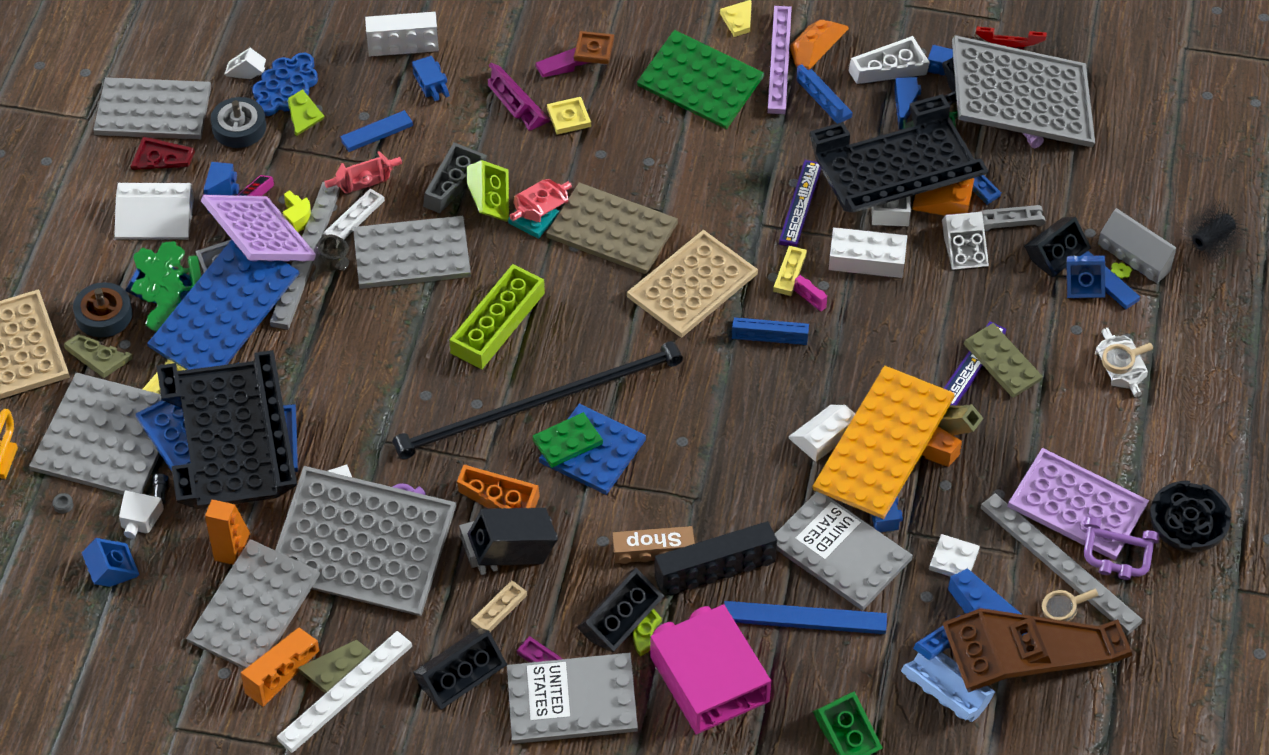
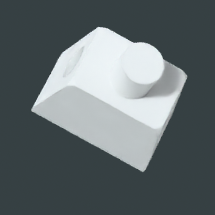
[119,490,164,539]

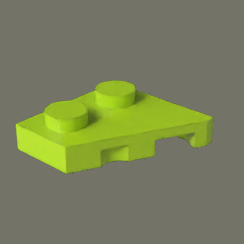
[288,89,324,136]

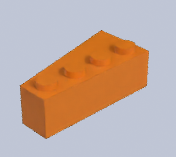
[921,427,962,467]
[457,465,540,509]
[205,500,250,565]
[241,627,319,707]

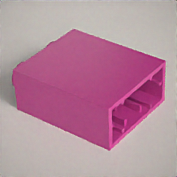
[650,604,771,735]

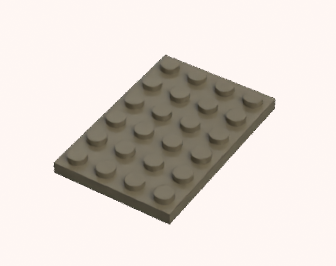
[547,182,678,275]

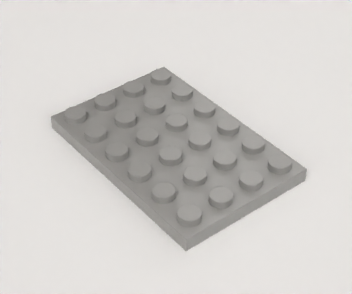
[93,77,211,139]
[353,216,471,289]
[186,539,320,669]

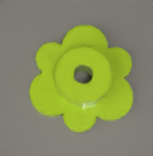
[1111,263,1132,279]

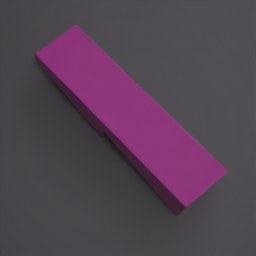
[535,48,589,77]

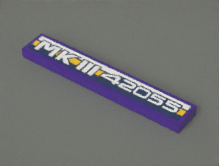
[779,160,821,247]
[944,321,1006,406]

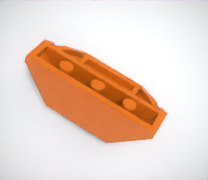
[789,20,849,70]

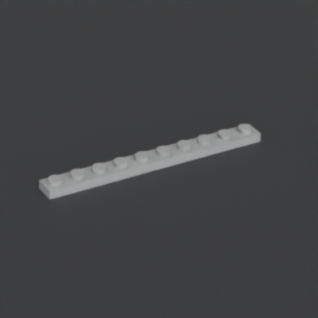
[270,182,341,330]
[981,493,1143,635]

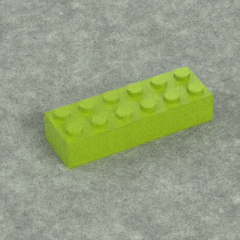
[450,264,545,369]

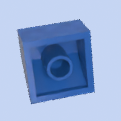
[204,162,239,214]
[1067,256,1105,298]
[82,538,139,587]

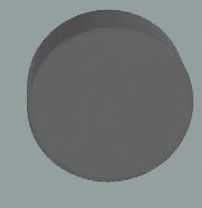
[52,493,74,514]

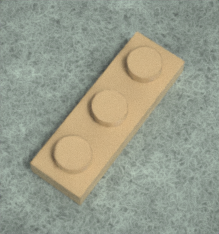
[471,581,527,632]

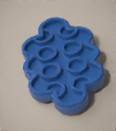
[252,53,318,116]

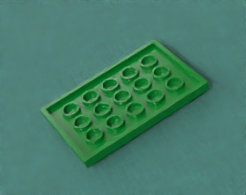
[637,30,764,129]

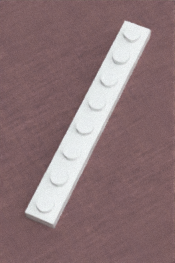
[277,631,412,753]

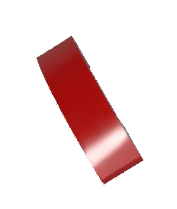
[975,26,1047,47]

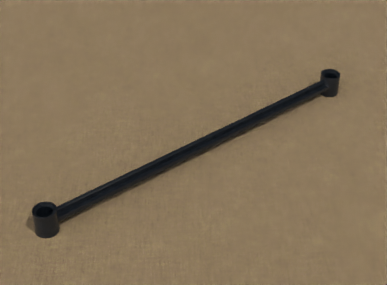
[392,341,683,460]

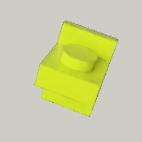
[283,191,311,233]

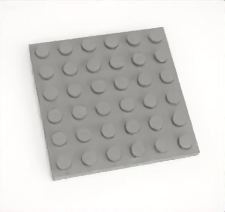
[29,373,161,495]

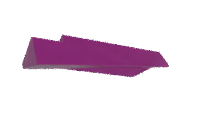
[488,63,551,131]

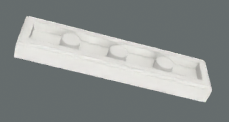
[323,189,385,246]

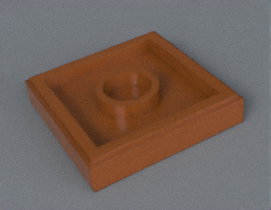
[574,31,614,65]

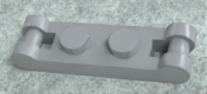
[979,205,1046,231]

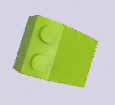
[467,160,509,222]

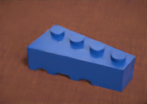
[948,568,1027,636]

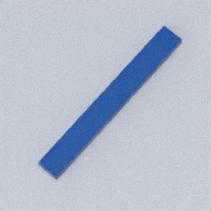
[724,601,887,634]

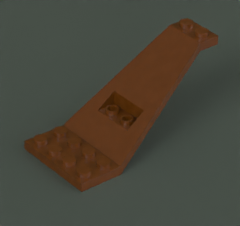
[942,608,1133,693]

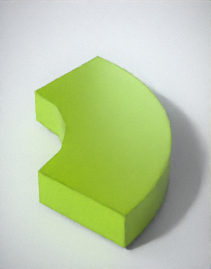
[633,608,662,657]

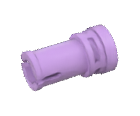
[1023,133,1044,148]

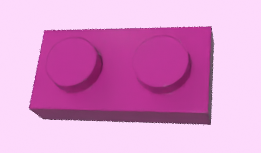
[794,275,827,311]

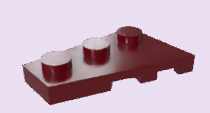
[131,137,195,170]

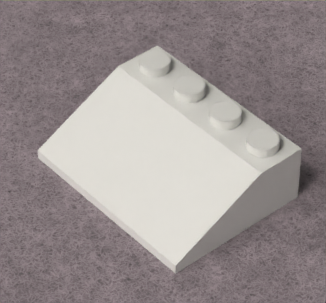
[115,183,194,240]

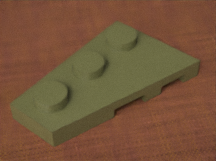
[64,334,132,378]
[298,640,371,694]

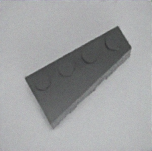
[423,142,487,213]

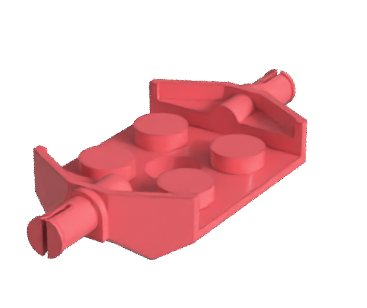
[324,152,402,194]
[510,179,572,222]

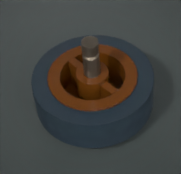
[73,282,133,338]

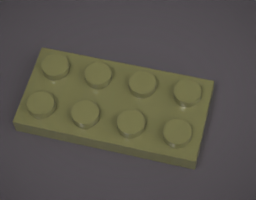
[964,323,1043,398]

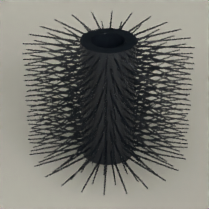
[1181,198,1248,266]

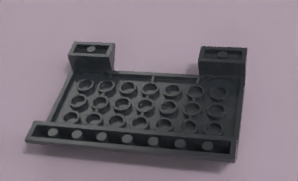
[809,94,989,212]
[156,350,297,509]

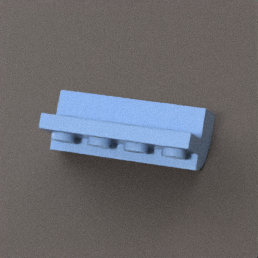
[901,652,995,722]

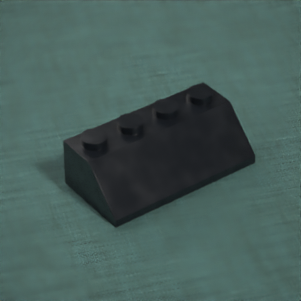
[577,568,664,652]
[413,628,507,710]

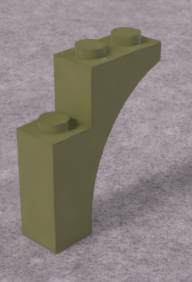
[938,404,983,435]

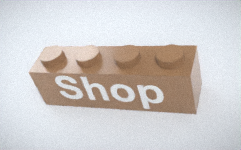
[613,526,695,564]

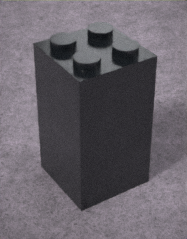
[467,508,558,566]

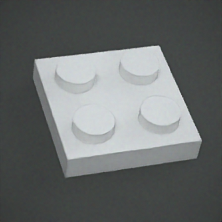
[929,534,980,576]

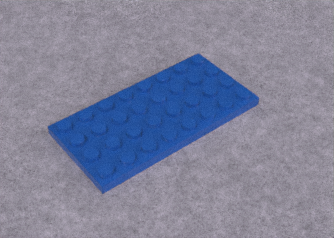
[147,239,299,370]

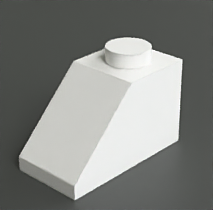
[224,48,266,79]

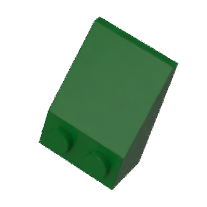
[812,691,882,755]

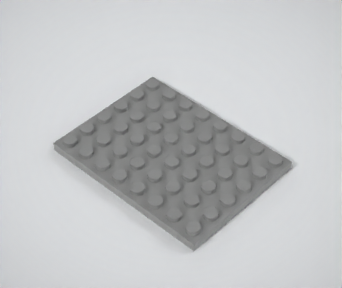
[952,35,1095,147]
[275,466,456,616]

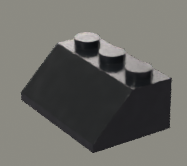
[1024,216,1091,277]

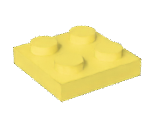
[547,97,591,134]

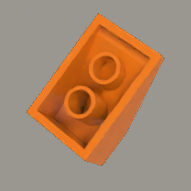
[912,178,974,216]

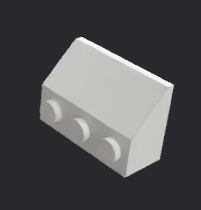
[789,405,855,462]

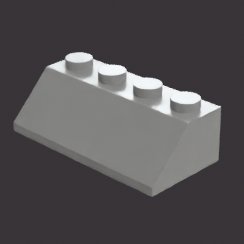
[1098,208,1176,283]

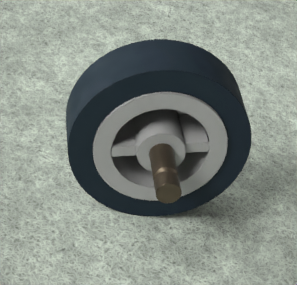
[211,97,266,148]

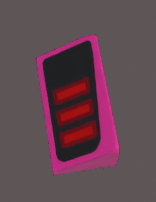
[237,175,274,196]

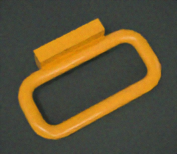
[0,409,18,479]

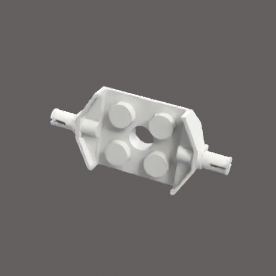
[1095,328,1148,397]

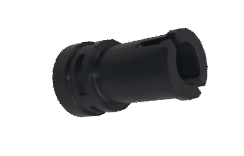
[153,474,169,504]

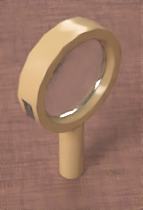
[1102,343,1153,374]
[1042,589,1098,621]

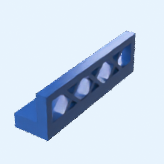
[796,64,853,124]
[732,317,809,345]

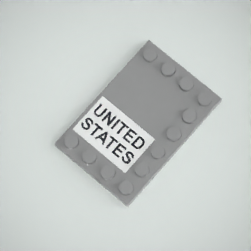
[775,492,913,611]
[507,653,638,744]

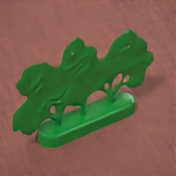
[131,241,201,331]

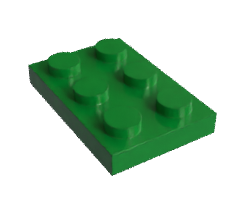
[533,412,603,468]

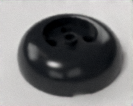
[1150,481,1231,553]

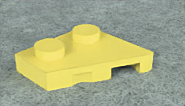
[720,0,752,37]

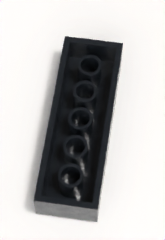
[655,521,777,597]

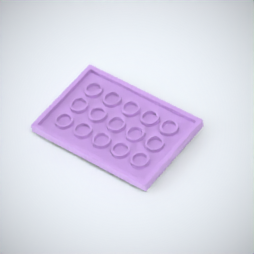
[201,195,316,262]
[1007,448,1149,561]

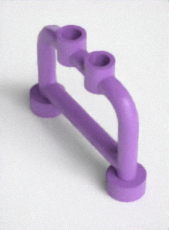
[1084,517,1159,580]

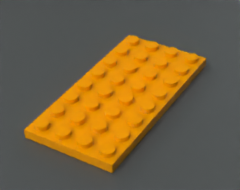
[813,365,955,519]

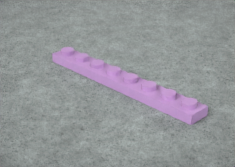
[768,6,792,114]

